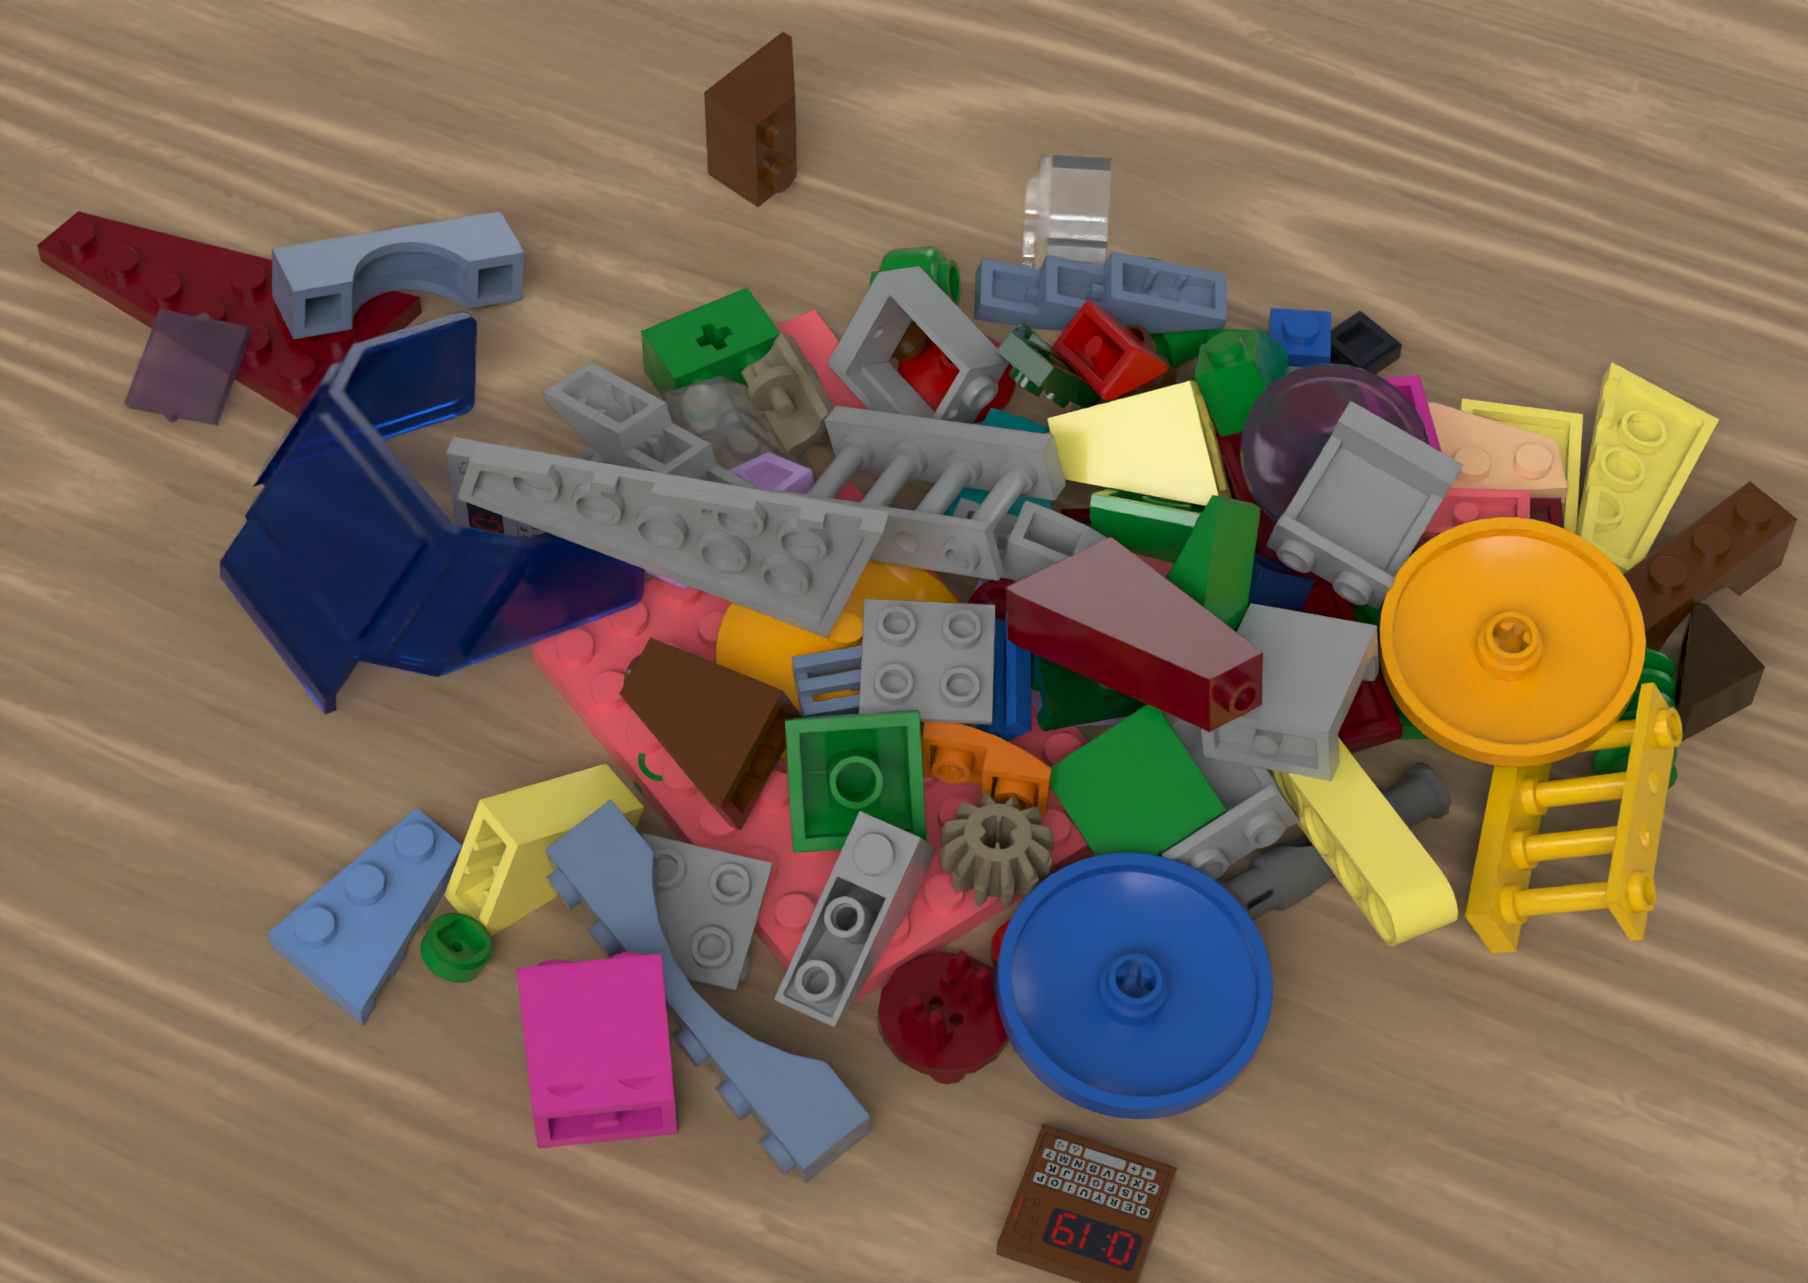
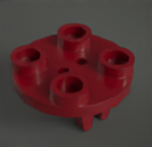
[878,950,1009,1084]

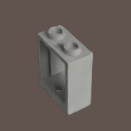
[827,266,1009,424]

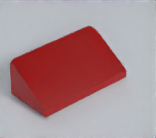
[1052,299,1169,402]

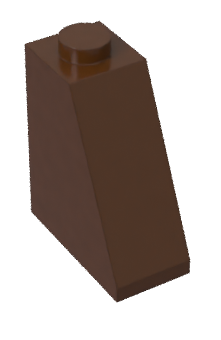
[619,637,802,831]

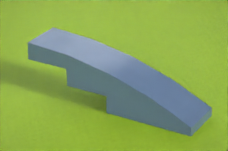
[974,251,1227,333]

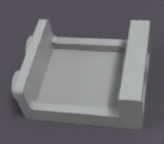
[1266,401,1463,610]
[1201,603,1379,781]
[1160,710,1300,880]

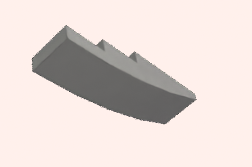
[544,362,757,489]

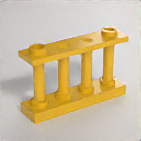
[1465,682,1682,954]

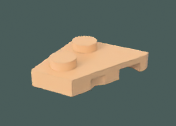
[1428,402,1568,503]

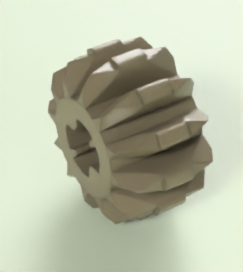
[940,791,1054,910]

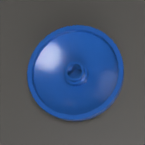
[995,852,1273,1119]

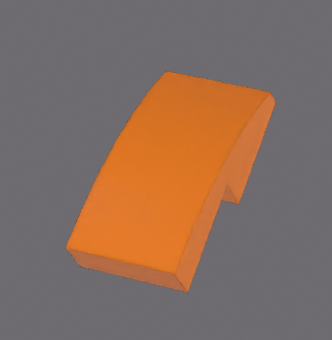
[921,722,1051,817]

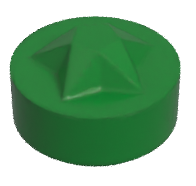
[420,913,493,983]

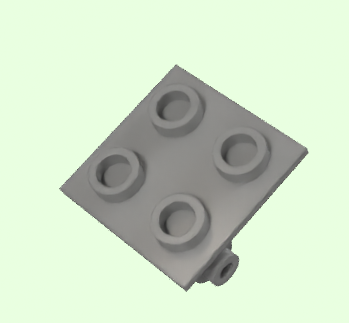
[859,599,995,728]
[605,833,773,992]

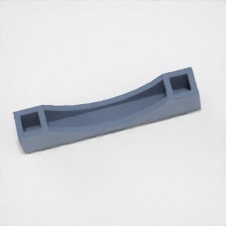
[545,799,872,1183]

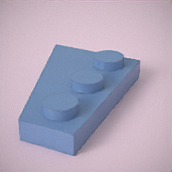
[268,808,463,1026]

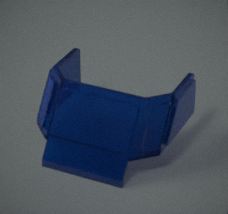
[220,311,645,714]

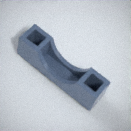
[272,211,525,339]

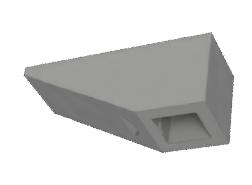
[774,811,937,1028]

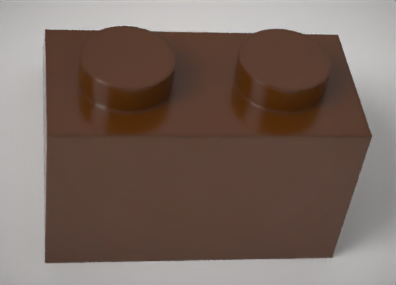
[704,32,797,207]

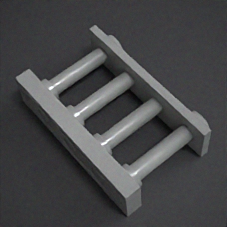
[769,406,1066,581]

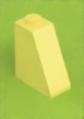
[1045,381,1232,506]
[444,764,644,937]

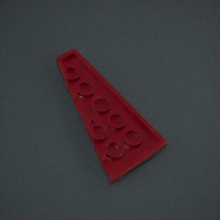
[37,211,422,421]

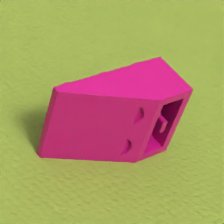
[517,952,678,1148]

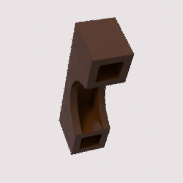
[1623,481,1797,652]

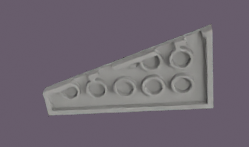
[457,441,889,638]

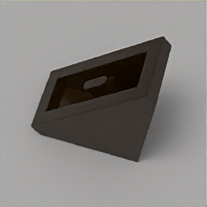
[1674,602,1765,742]

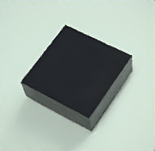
[1329,311,1402,387]

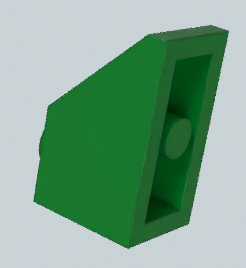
[1194,328,1289,437]

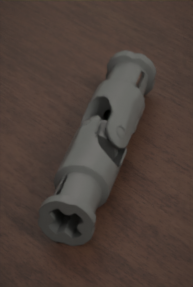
[1216,762,1451,921]

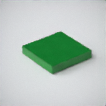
[1050,704,1227,856]

